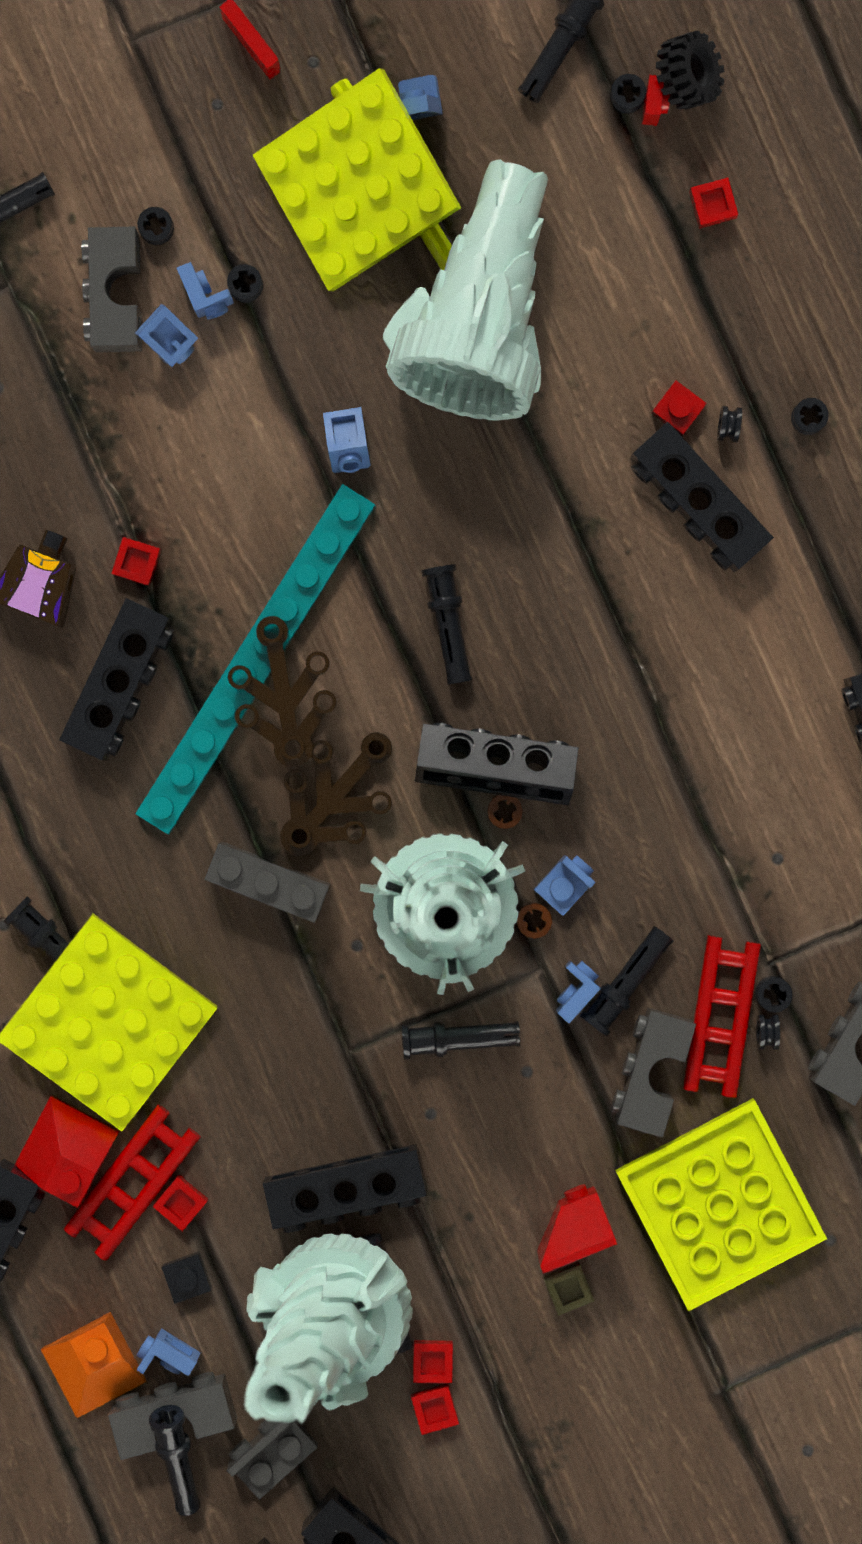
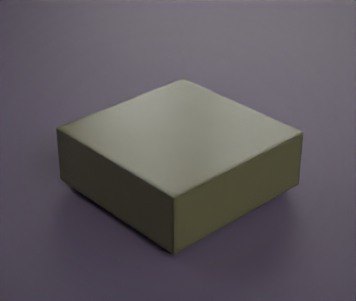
[543,1262,595,1316]

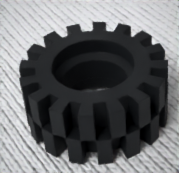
[656,31,724,110]

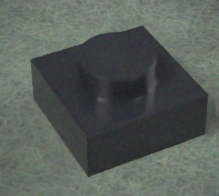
[161,1251,213,1304]

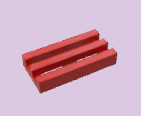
[219,0,281,80]

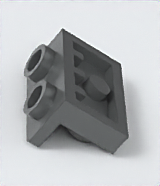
[226,1419,318,1500]

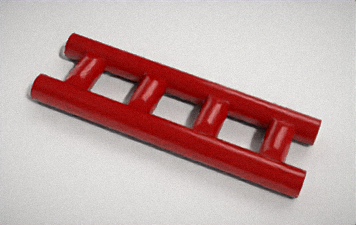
[683,935,761,1098]
[64,1104,201,1261]

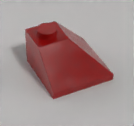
[15,1095,120,1208]
[537,1184,617,1274]

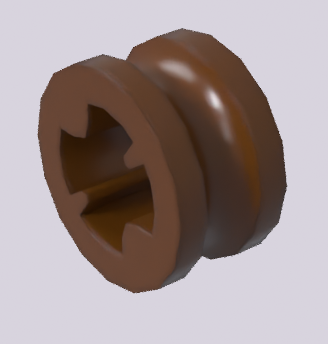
[487,795,523,829]
[517,902,552,939]

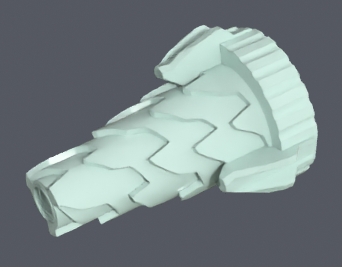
[383,159,548,421]
[360,833,525,995]
[245,1233,413,1423]

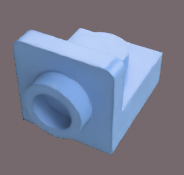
[398,75,443,120]
[177,262,234,320]
[135,304,198,367]
[323,407,371,473]
[534,855,596,916]
[556,960,601,1024]
[136,1328,201,1376]

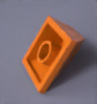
[41,1312,147,1418]

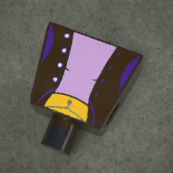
[0,530,76,628]

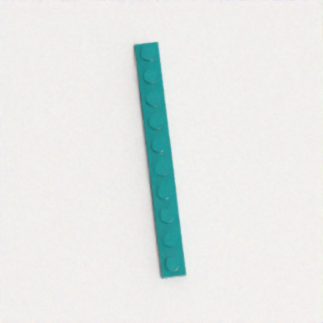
[135,484,376,835]

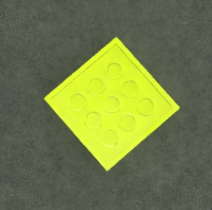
[253,68,461,291]
[0,913,217,1131]
[615,1098,827,1311]

